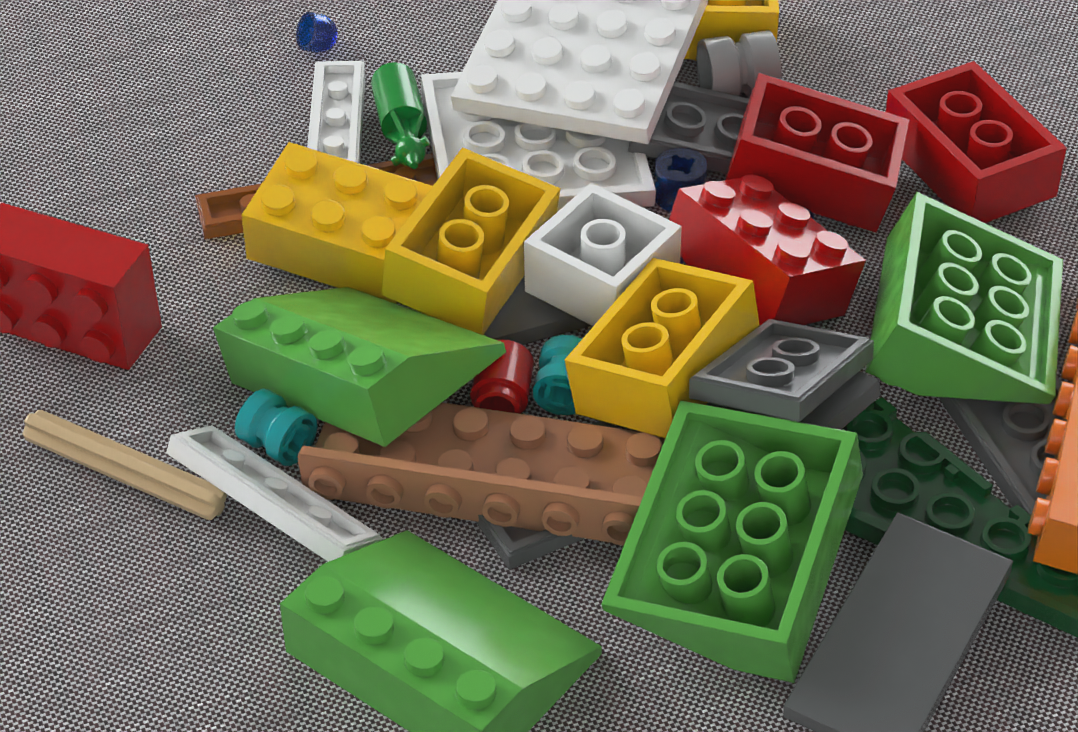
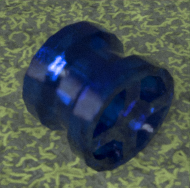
[655,148,707,212]

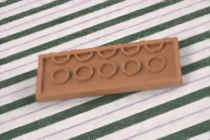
[298,402,666,545]

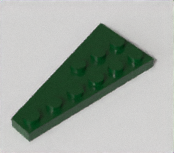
[841,397,1078,638]

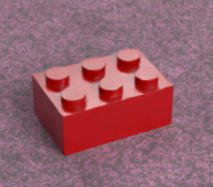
[885,61,1067,223]
[726,73,909,233]
[669,174,866,325]
[0,202,162,370]

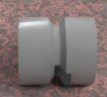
[696,30,782,99]

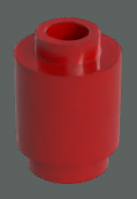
[470,340,534,414]

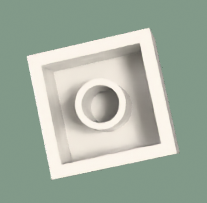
[524,183,682,326]

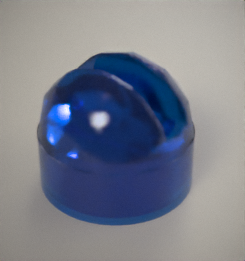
[296,12,338,53]

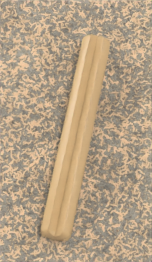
[22,410,227,520]

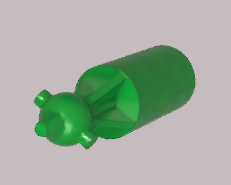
[371,62,430,169]

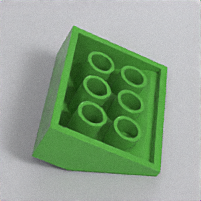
[865,192,1063,404]
[213,287,506,447]
[601,400,863,683]
[280,530,602,732]

